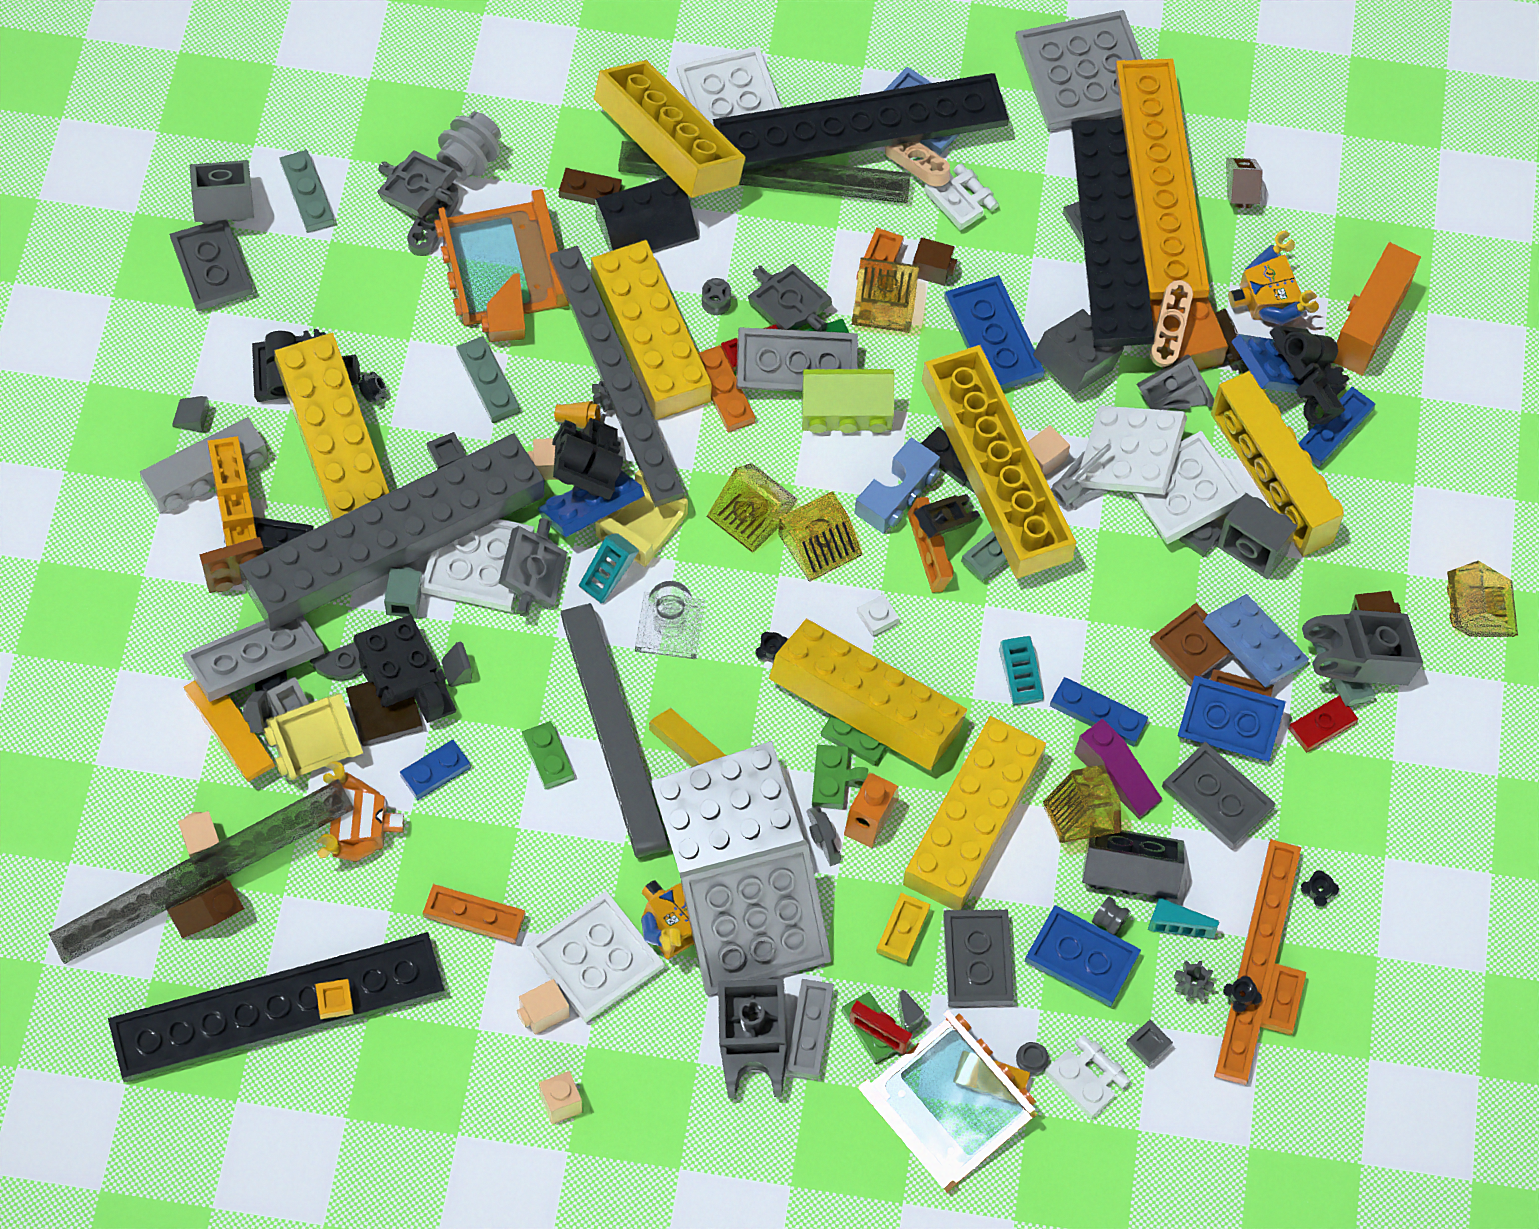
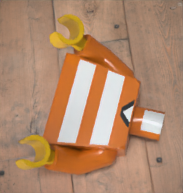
[316,761,404,862]

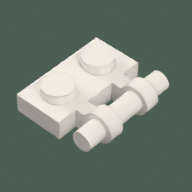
[924,163,999,231]
[1044,1034,1131,1120]

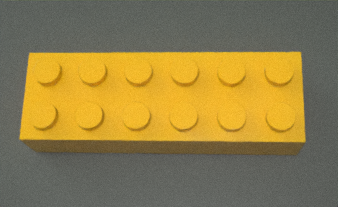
[594,60,745,198]
[591,240,712,420]
[274,332,390,521]
[1211,371,1344,557]
[769,618,968,771]
[903,716,1047,910]

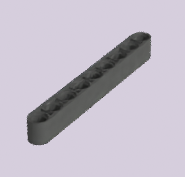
[560,603,668,858]

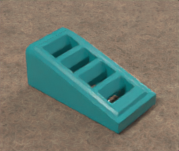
[578,533,639,604]
[999,636,1044,706]
[1147,898,1220,939]

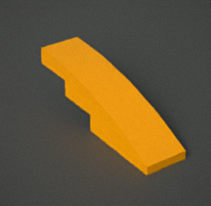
[207,436,257,546]
[183,680,275,782]

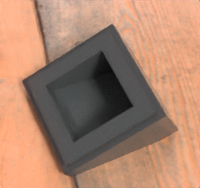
[172,396,210,432]
[441,641,472,687]
[897,990,924,1033]

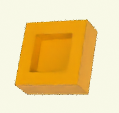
[315,979,353,1019]

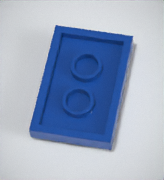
[1231,334,1304,394]
[538,470,645,538]
[1177,675,1286,762]
[1024,905,1141,1007]

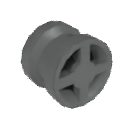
[702,278,731,315]
[1092,896,1131,935]

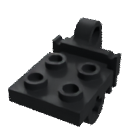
[1269,325,1349,425]
[252,329,361,402]
[552,418,623,500]
[353,614,456,723]

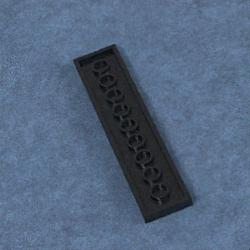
[713,73,1009,170]
[1071,118,1154,348]
[108,932,445,1083]

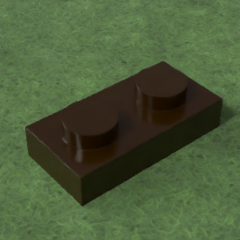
[1215,308,1249,373]

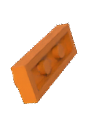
[698,345,755,433]
[907,497,953,593]
[423,884,526,944]

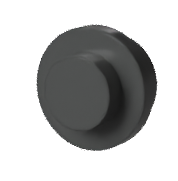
[1016,1042,1049,1075]

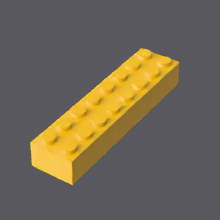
[922,345,1077,579]

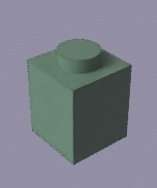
[384,567,422,619]

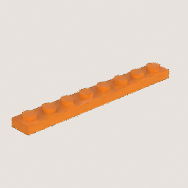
[1214,839,1302,1085]

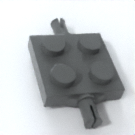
[377,150,458,218]
[748,264,832,332]
[498,518,568,617]

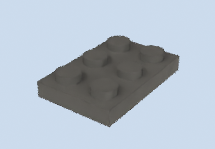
[169,220,254,312]
[1162,742,1276,849]
[943,909,1014,1006]

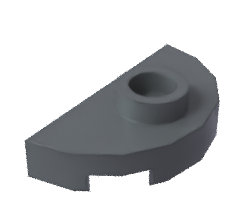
[310,642,362,681]
[806,806,841,867]

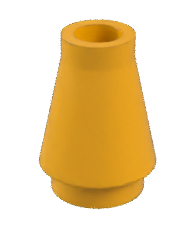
[554,401,601,429]

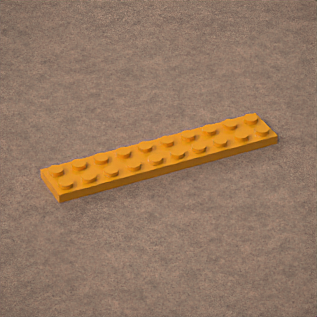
[1115,58,1209,300]

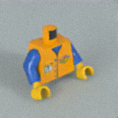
[1228,230,1319,325]
[641,880,694,960]

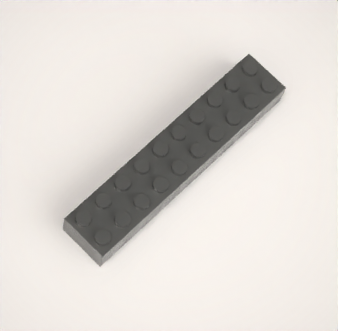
[239,433,544,631]

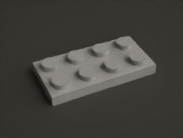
[736,327,858,392]
[182,616,324,702]

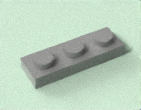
[786,979,834,1080]

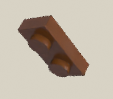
[558,168,622,205]

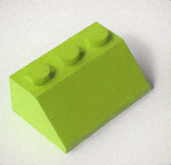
[801,369,895,433]

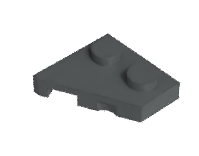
[1137,354,1215,410]

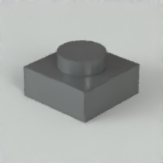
[426,432,466,470]
[1179,522,1222,558]
[243,691,271,732]
[1126,1019,1173,1067]

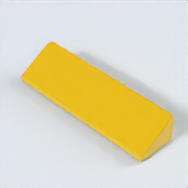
[649,708,727,767]

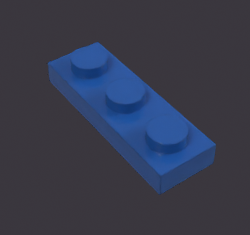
[1298,386,1376,467]
[1049,677,1149,747]

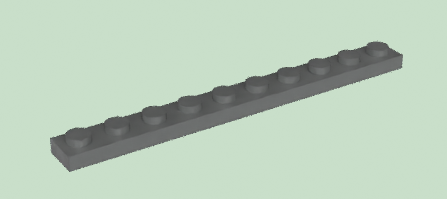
[550,245,684,507]

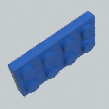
[944,275,1045,390]

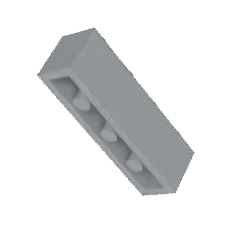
[139,417,268,514]

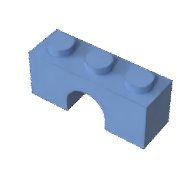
[854,437,941,534]

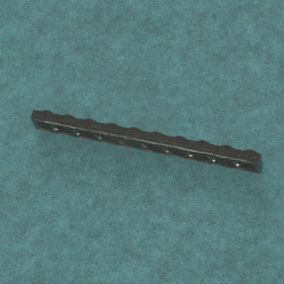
[618,141,911,204]
[48,779,354,964]

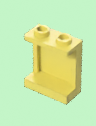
[595,470,688,567]
[263,693,363,780]

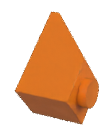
[481,273,525,342]

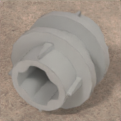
[437,111,502,181]

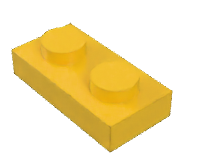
[876,893,931,964]

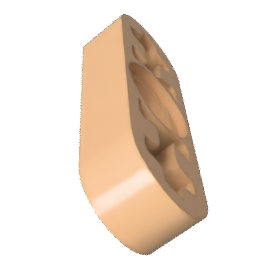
[885,141,950,186]
[1150,280,1193,367]

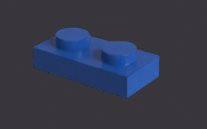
[399,739,471,801]

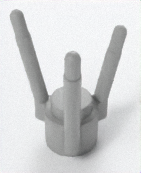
[1051,444,1111,509]

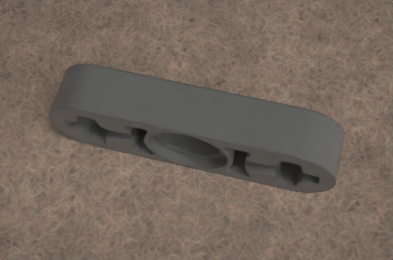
[407,183,459,256]

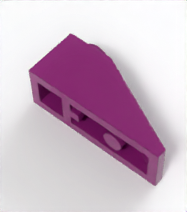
[1074,718,1162,819]

